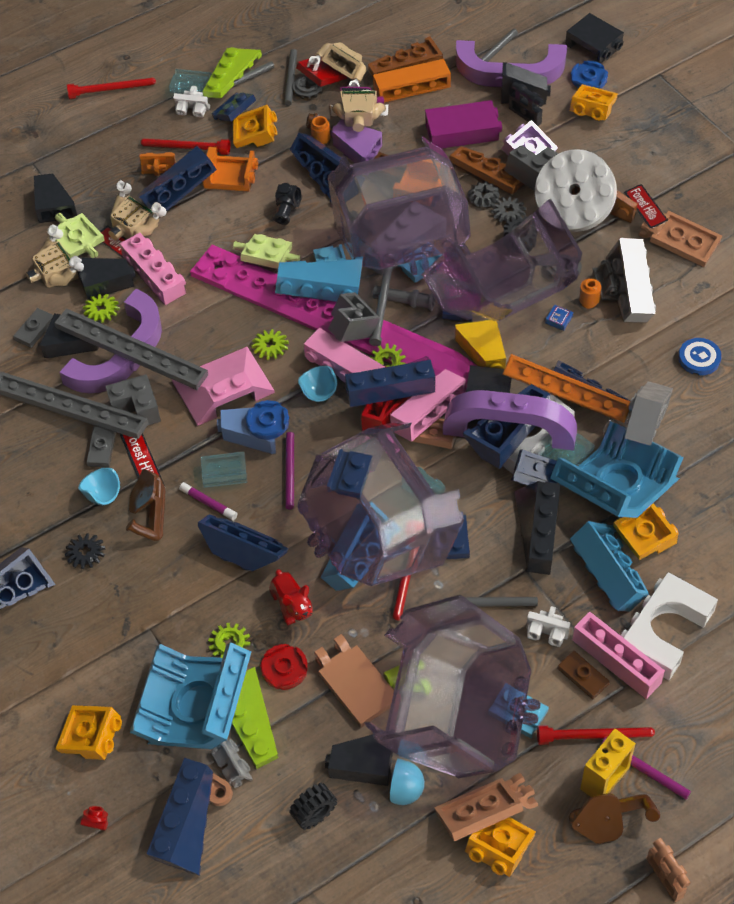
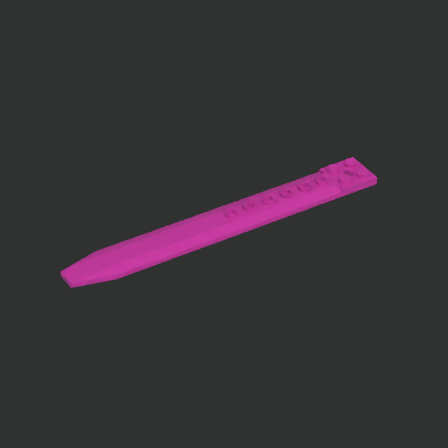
[190,245,477,389]

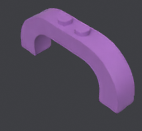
[456,40,567,87]
[59,289,162,393]
[443,390,577,451]

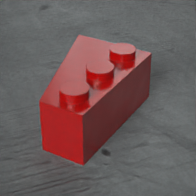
[361,366,412,436]

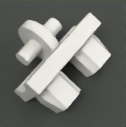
[173,86,210,118]
[526,606,571,647]

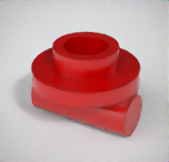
[81,806,108,830]

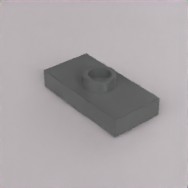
[13,308,53,348]
[87,427,116,467]

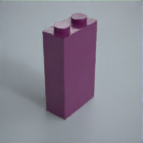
[425,100,502,150]

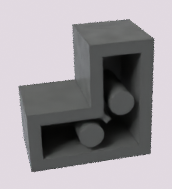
[504,145,559,191]
[328,292,380,342]
[105,374,161,425]

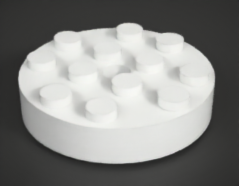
[535,149,617,232]

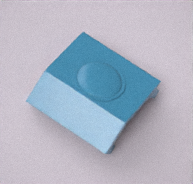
[551,421,684,518]
[130,642,251,749]

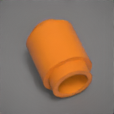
[311,116,330,145]
[579,279,601,309]

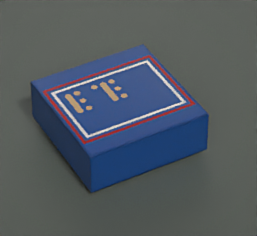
[545,305,573,331]

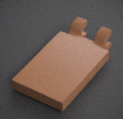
[639,210,722,267]
[314,634,400,728]
[434,773,538,841]

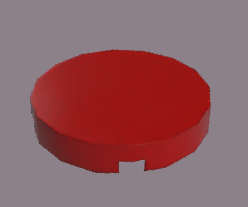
[260,644,308,690]

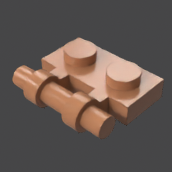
[646,838,691,902]

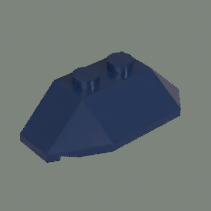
[197,514,288,571]

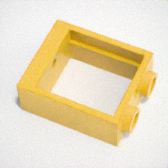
[580,729,636,797]

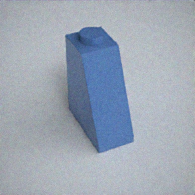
[217,407,276,454]

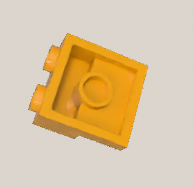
[569,84,618,121]
[233,105,278,148]
[613,503,679,560]
[56,705,122,760]
[465,817,536,877]

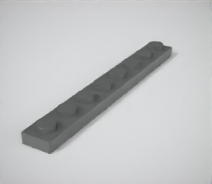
[55,308,208,390]
[0,372,149,439]

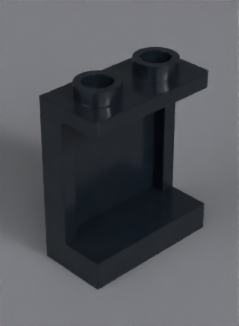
[565,13,624,63]

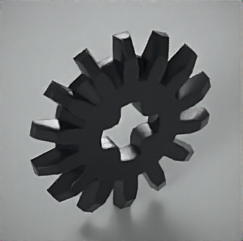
[65,533,106,569]

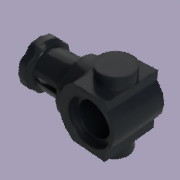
[272,183,302,225]

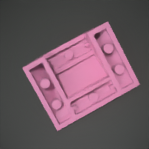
[172,347,275,426]

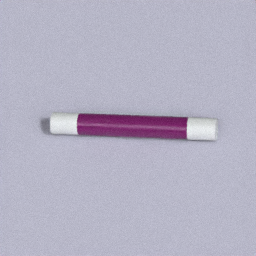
[179,482,237,520]

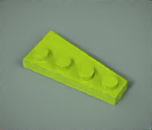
[203,47,262,98]
[231,667,278,769]

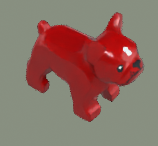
[269,569,313,626]

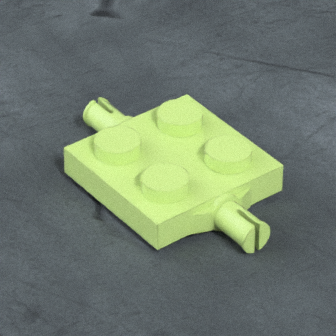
[55,213,105,258]
[233,234,300,269]

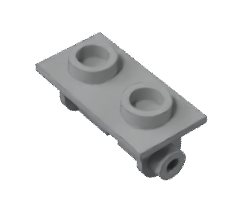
[211,739,253,788]

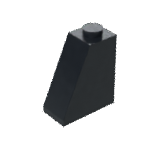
[501,62,551,104]
[34,173,78,223]
[77,258,136,300]
[40,313,102,359]
[325,730,395,786]

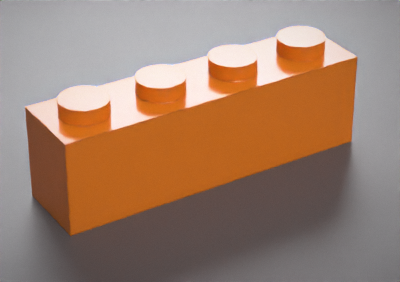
[373,59,451,102]

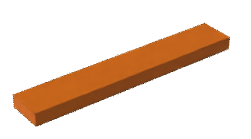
[503,354,630,423]

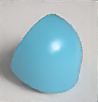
[298,366,337,402]
[78,468,120,505]
[390,758,425,805]

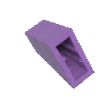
[331,119,382,171]

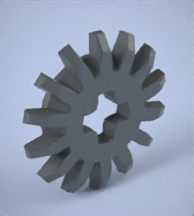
[491,197,526,223]

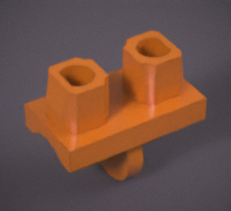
[140,152,176,176]

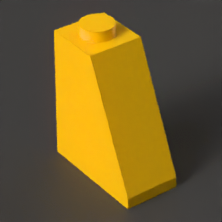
[455,319,506,369]

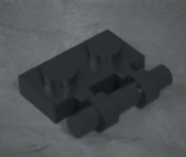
[509,82,545,127]

